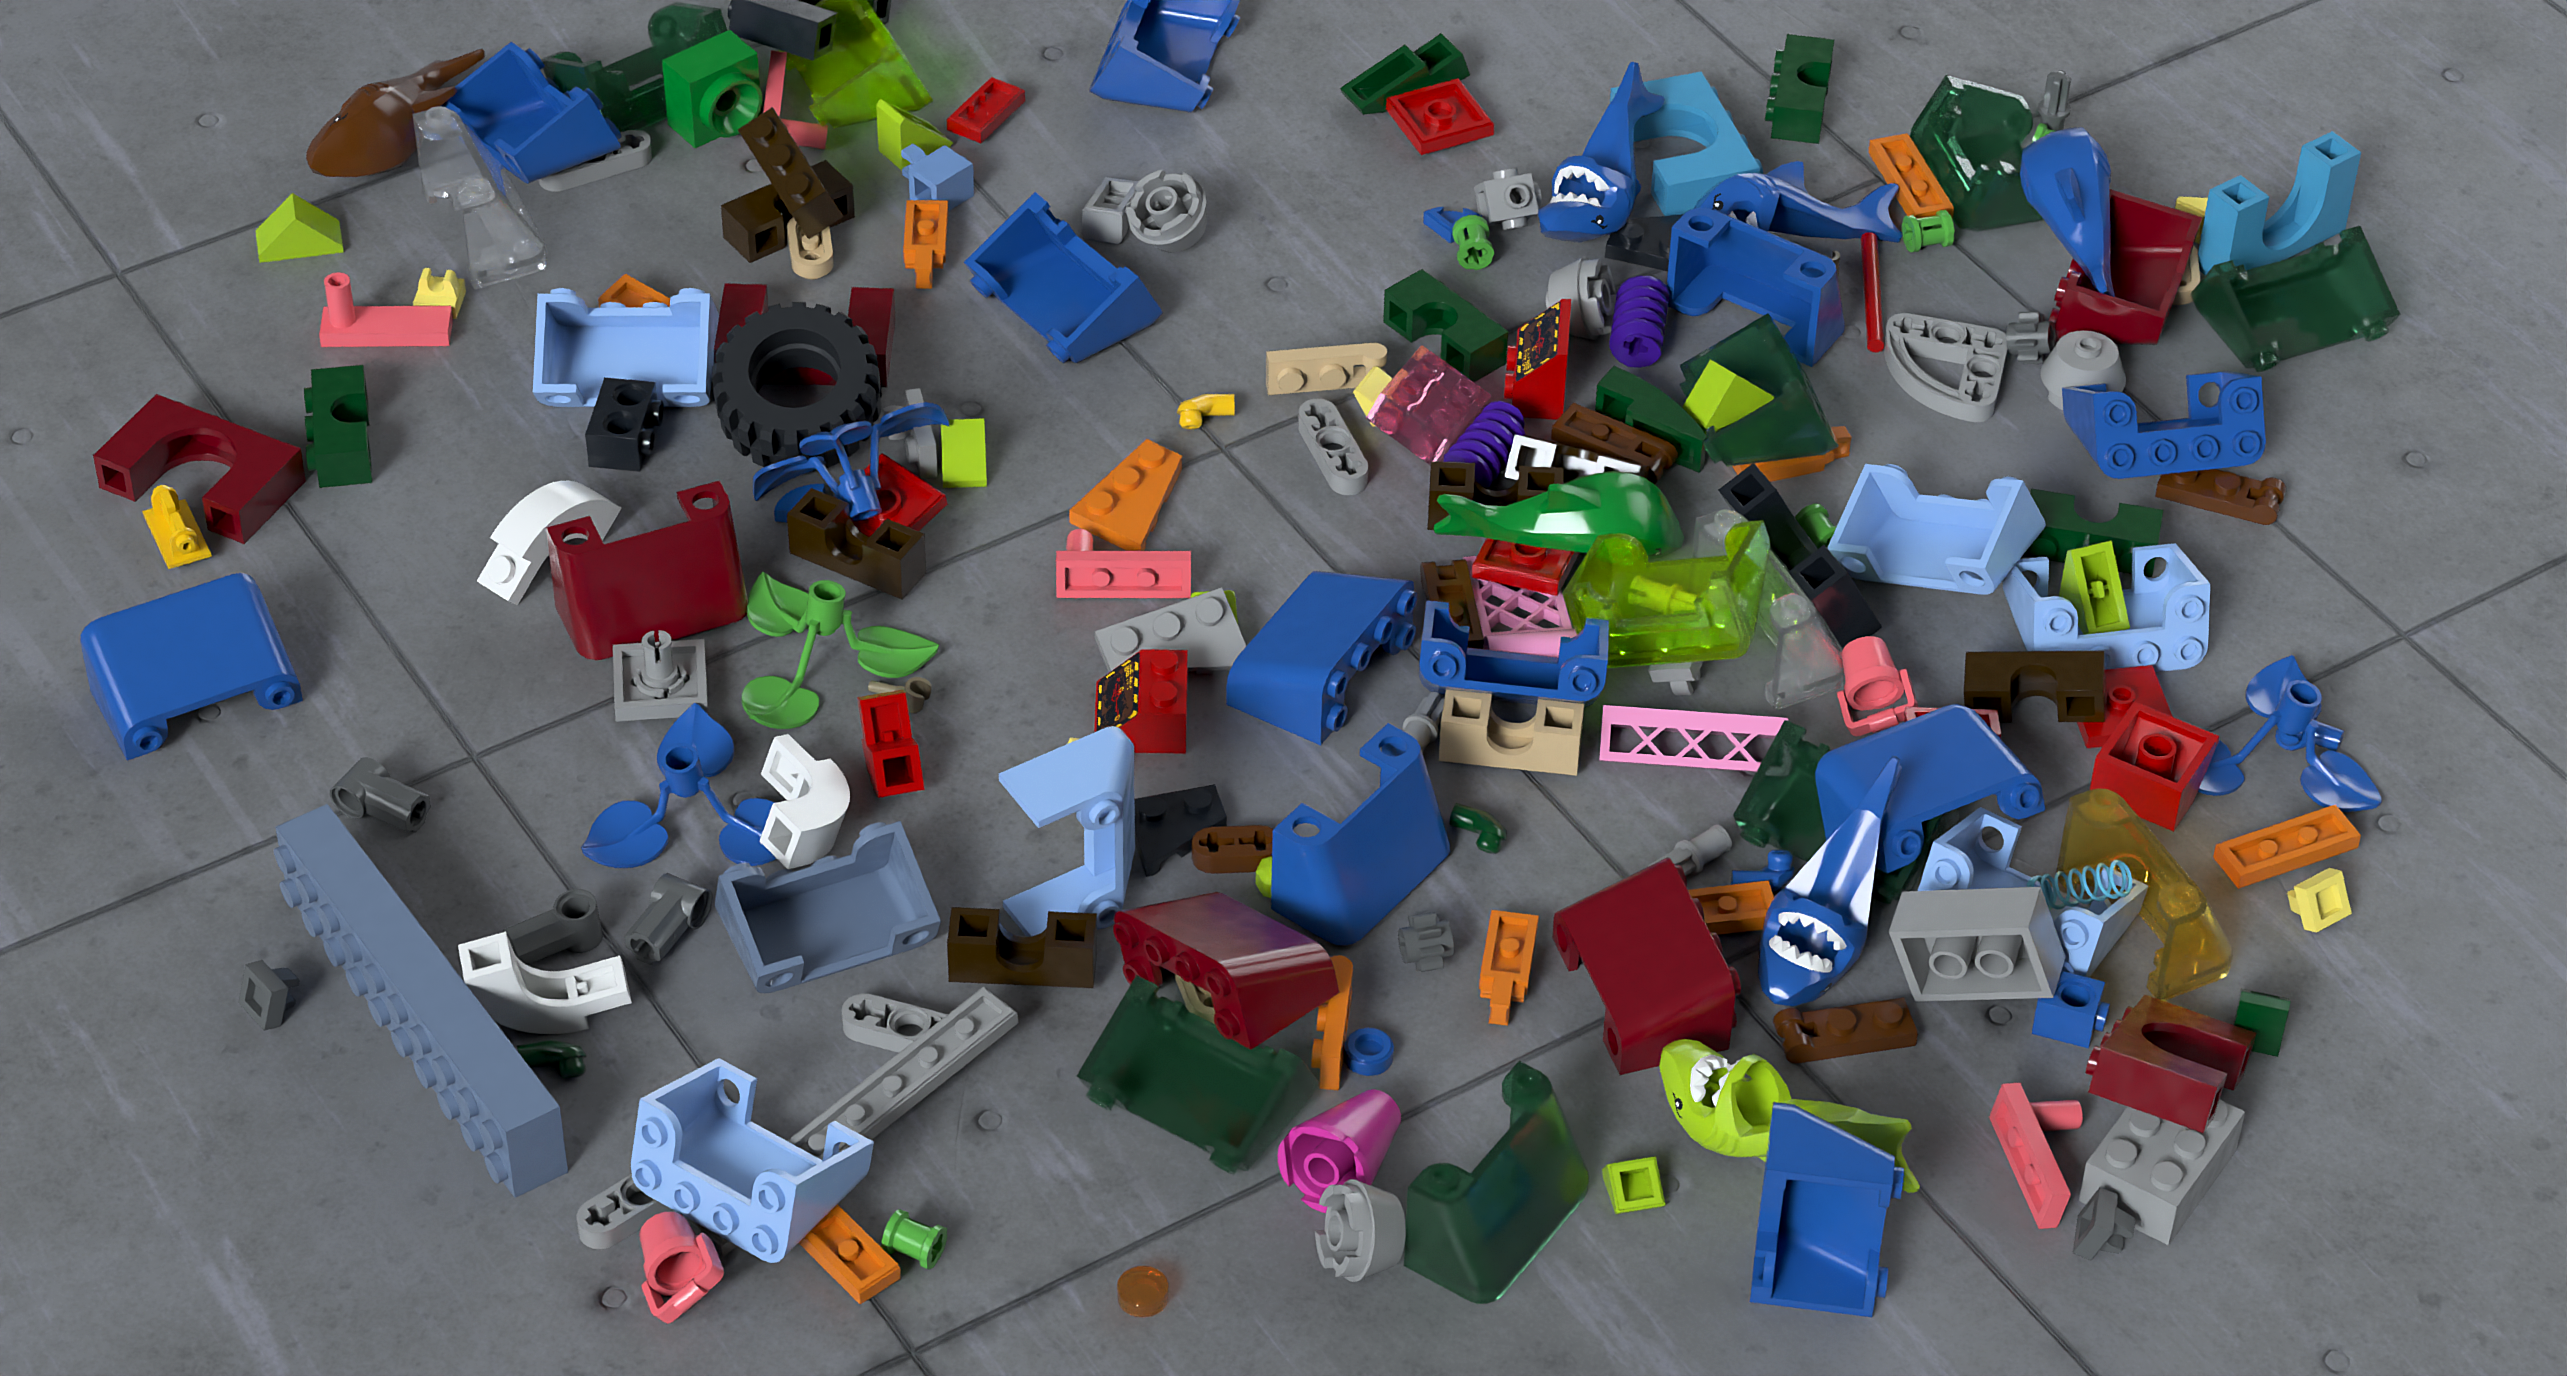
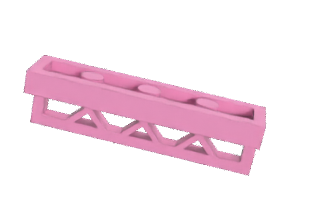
[1599,705,1788,774]

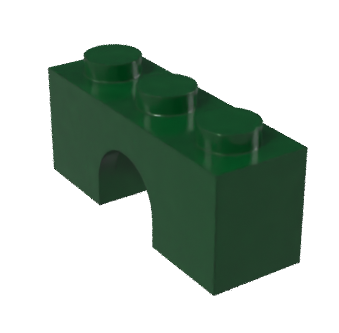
[1765,34,1835,144]
[1383,269,1508,385]
[304,365,372,488]
[2023,488,2163,577]

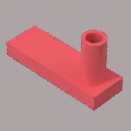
[763,50,828,149]
[319,272,453,347]
[1056,529,1191,598]
[1989,1083,2083,1229]

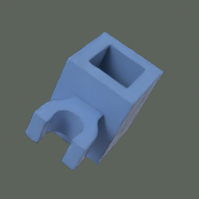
[901,144,974,211]

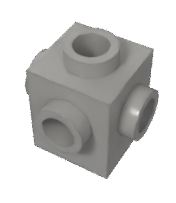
[1474,168,1542,230]

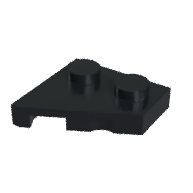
[1605,215,1683,271]
[1134,784,1227,877]

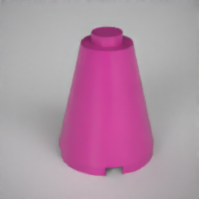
[1277,1089,1401,1213]

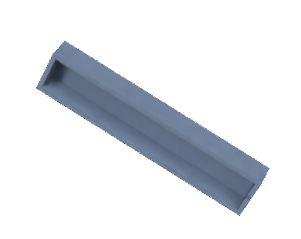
[274,804,568,1198]

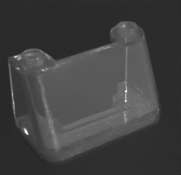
[413,106,548,289]
[1689,509,1845,711]

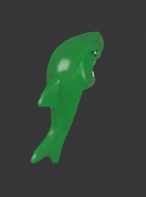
[1433,471,1684,563]

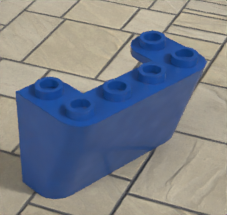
[439,42,622,184]
[1667,208,1845,367]
[2062,371,2266,479]
[1226,571,1418,745]
[1271,723,1450,945]

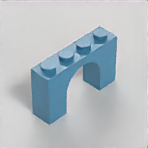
[1610,71,1763,216]
[2197,131,2361,290]

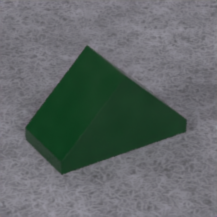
[2234,988,2291,1057]

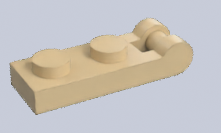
[1266,343,1387,395]

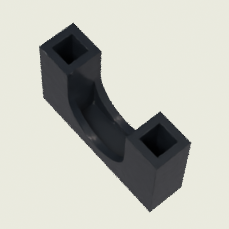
[728,0,891,60]
[1718,463,1882,650]

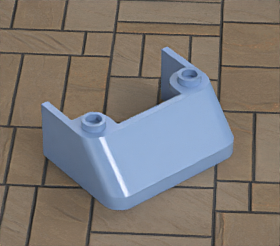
[999,726,1135,937]

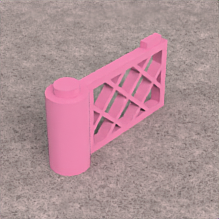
[1463,556,1578,658]

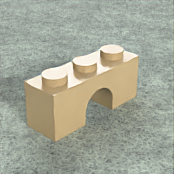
[1439,689,1584,776]

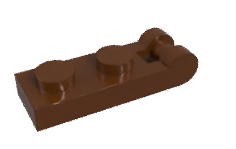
[1551,402,1678,485]
[2155,469,2287,525]
[1420,559,1484,649]
[1773,997,1918,1063]

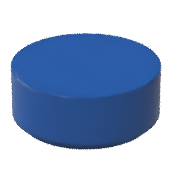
[1344,1028,1394,1076]

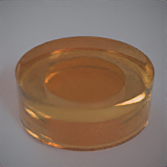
[1117,1266,1168,1317]

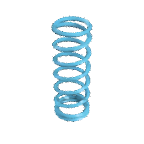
[2026,860,2132,911]

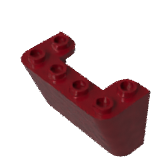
[2048,189,2202,345]
[546,480,748,660]
[1552,857,1741,1075]
[1113,892,1340,1050]

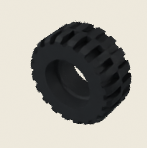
[712,302,882,472]

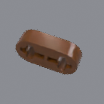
[1192,825,1273,874]

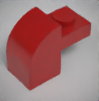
[857,689,925,798]

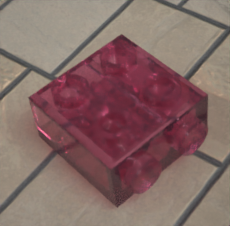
[1365,345,1492,466]

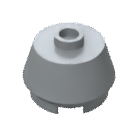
[1126,170,1207,253]
[1546,256,1616,340]
[2040,331,2126,410]
[1315,1179,1406,1282]

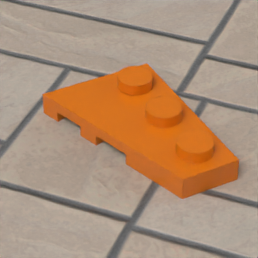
[1069,439,1182,551]

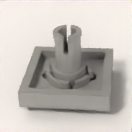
[613,630,708,722]

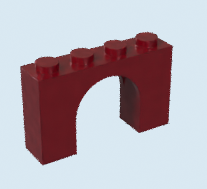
[714,283,896,387]
[93,394,306,544]
[2085,995,2257,1133]

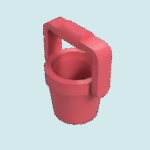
[1837,636,1918,737]
[639,1212,724,1324]

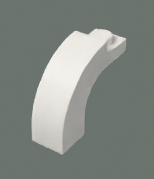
[477,480,621,605]
[760,734,850,869]
[458,932,632,1034]

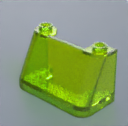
[777,0,934,129]
[1562,520,1770,668]

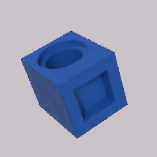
[2032,971,2110,1049]

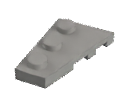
[1095,587,1246,674]

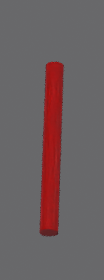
[1861,232,1884,353]

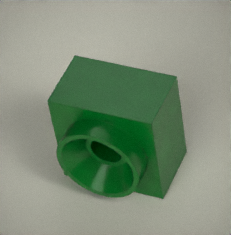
[662,30,763,149]

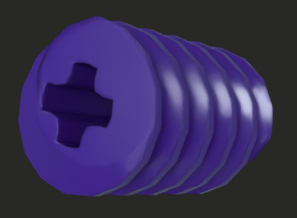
[1609,276,1670,368]
[1444,401,1525,489]

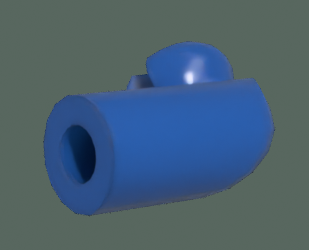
[2275,720,2345,752]
[1731,850,1795,893]

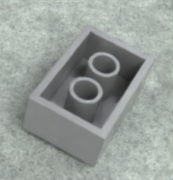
[1889,887,2065,1002]
[2079,1100,2245,1246]

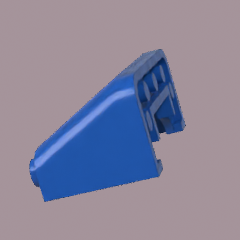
[1089,0,1240,112]
[964,192,1163,364]
[80,573,303,761]
[1419,600,1609,708]
[1815,704,2045,873]
[1750,1102,1904,1317]

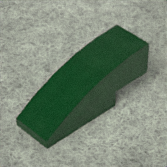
[1340,33,1470,115]
[1595,366,1707,473]

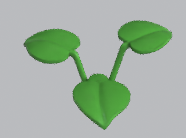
[741,572,939,729]

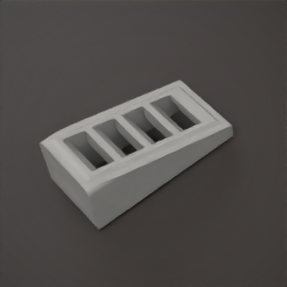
[1082,177,1139,244]

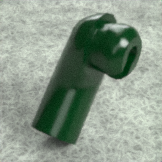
[1449,803,1507,854]
[517,1040,587,1078]

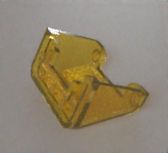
[2056,788,2233,1001]

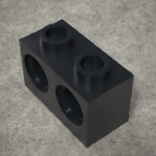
[585,377,664,472]

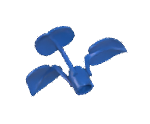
[753,402,949,522]
[2198,655,2382,812]
[581,703,777,868]

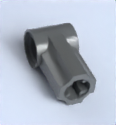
[330,757,431,833]
[624,873,713,965]
[503,889,603,965]

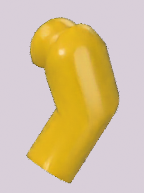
[1177,394,1235,429]

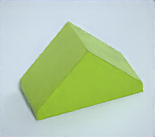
[876,99,953,170]
[255,193,344,263]
[1682,360,1775,435]
[941,418,987,488]
[2059,541,2130,635]

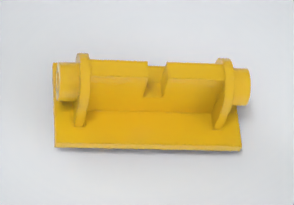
[142,485,212,569]

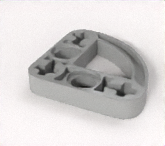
[1884,313,2008,422]

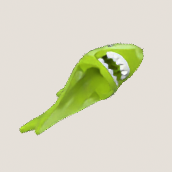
[1659,1039,1920,1193]

